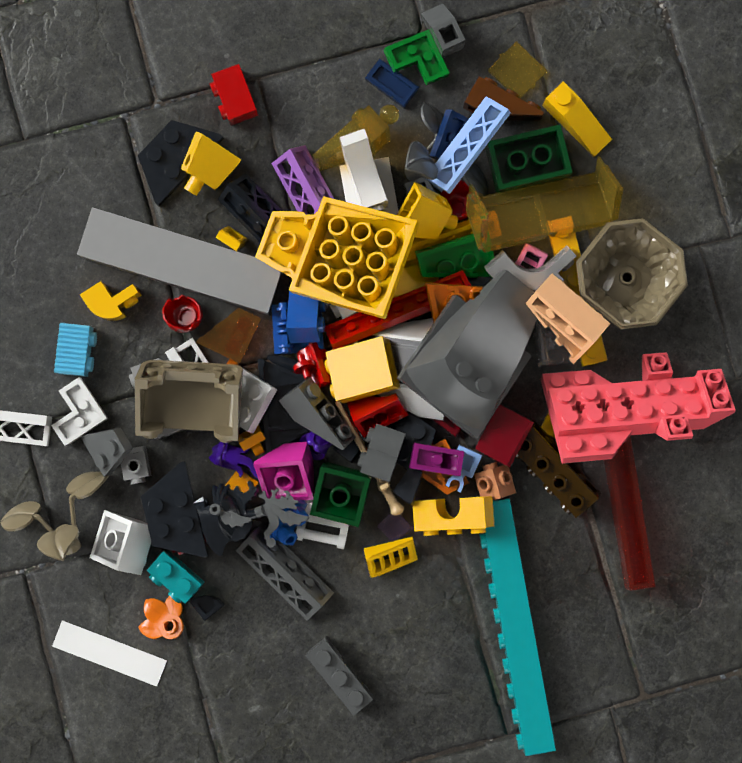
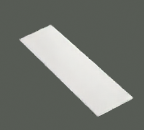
[52,621,167,686]

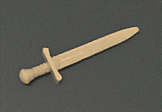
[335,402,404,516]

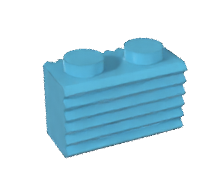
[54,323,97,377]

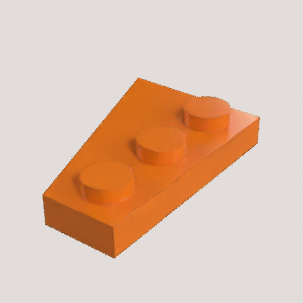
[425,283,483,323]

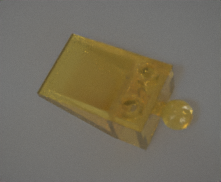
[312,104,399,171]

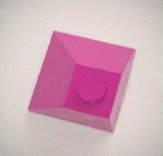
[253,442,315,501]

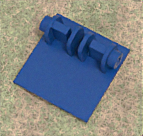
[272,302,324,354]

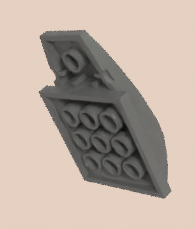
[397,270,537,438]

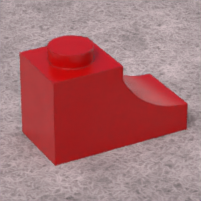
[347,393,408,437]

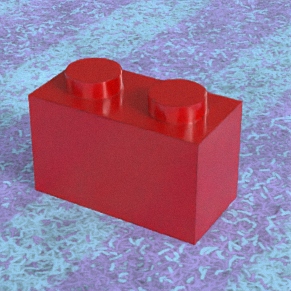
[209,64,258,126]

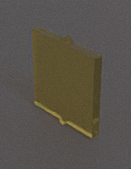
[488,41,547,99]

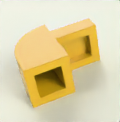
[80,281,142,321]

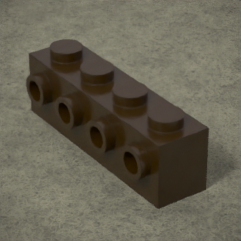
[516,419,601,518]

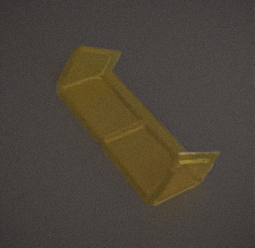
[466,157,623,252]

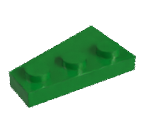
[415,229,494,278]

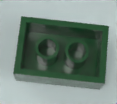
[485,124,573,195]

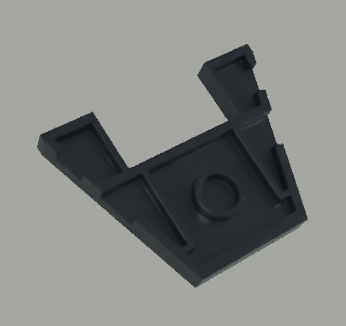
[333,411,437,506]

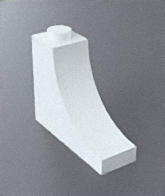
[340,129,388,212]

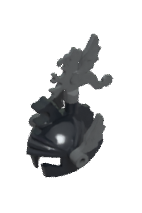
[194,481,309,556]

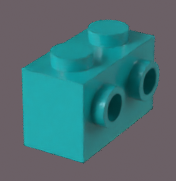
[147,550,205,604]

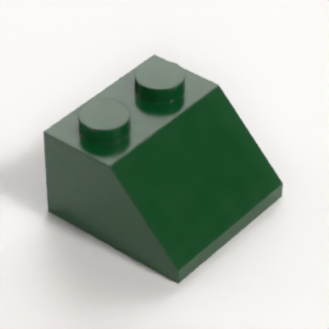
[310,461,372,527]

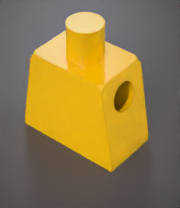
[181,132,241,196]
[397,182,458,240]

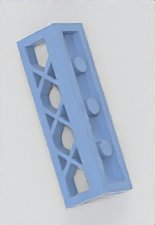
[427,96,511,194]

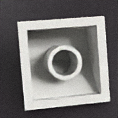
[90,510,151,575]

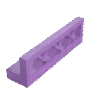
[271,145,334,214]

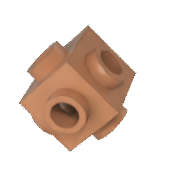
[474,462,516,500]

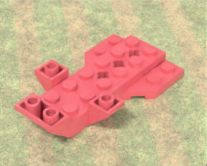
[541,352,736,464]

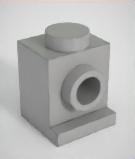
[121,446,152,485]

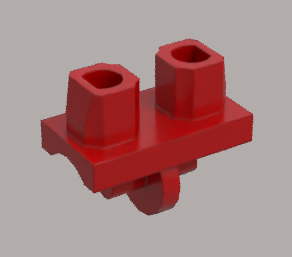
[293,342,332,389]

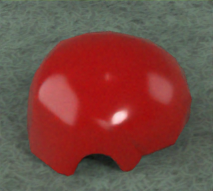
[440,180,475,220]
[162,295,203,333]

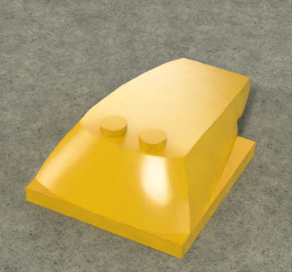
[255,196,419,319]

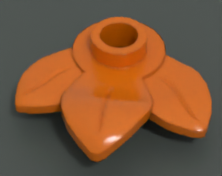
[138,596,184,639]

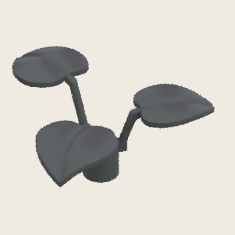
[404,102,489,201]

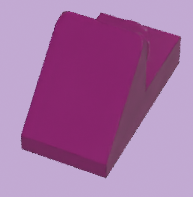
[409,443,464,476]

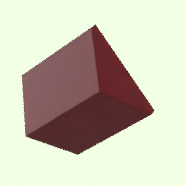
[475,405,534,467]

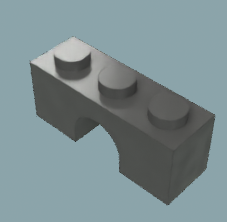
[305,636,373,716]

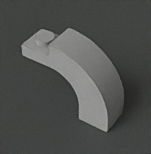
[484,245,576,293]

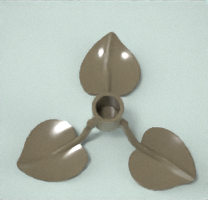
[0,472,110,561]

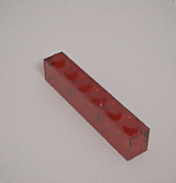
[604,436,655,591]

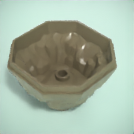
[576,218,688,329]

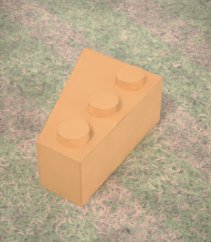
[526,273,611,364]

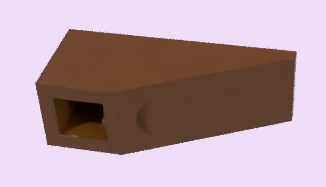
[463,76,544,121]

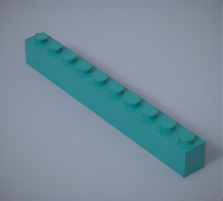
[479,498,556,756]

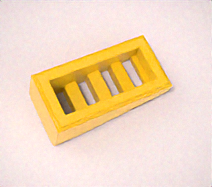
[364,537,418,578]

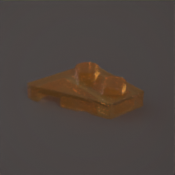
[196,308,261,363]

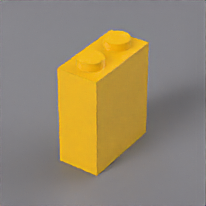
[325,336,400,403]

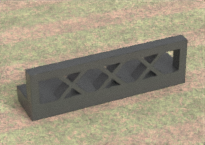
[236,523,334,621]

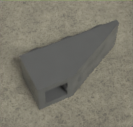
[279,377,356,450]

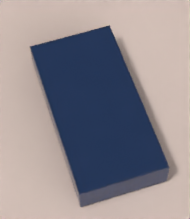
[365,59,419,109]

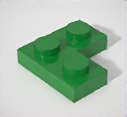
[383,29,450,86]

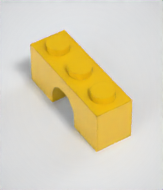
[413,496,494,536]

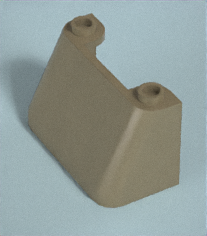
[135,360,243,443]

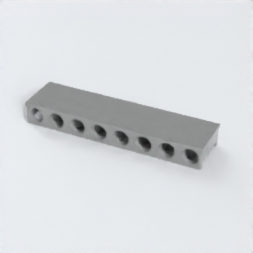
[77,207,282,315]

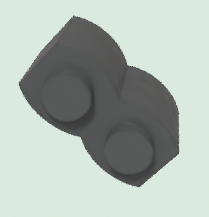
[357,424,406,482]

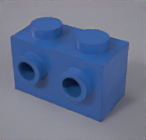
[286,291,326,343]

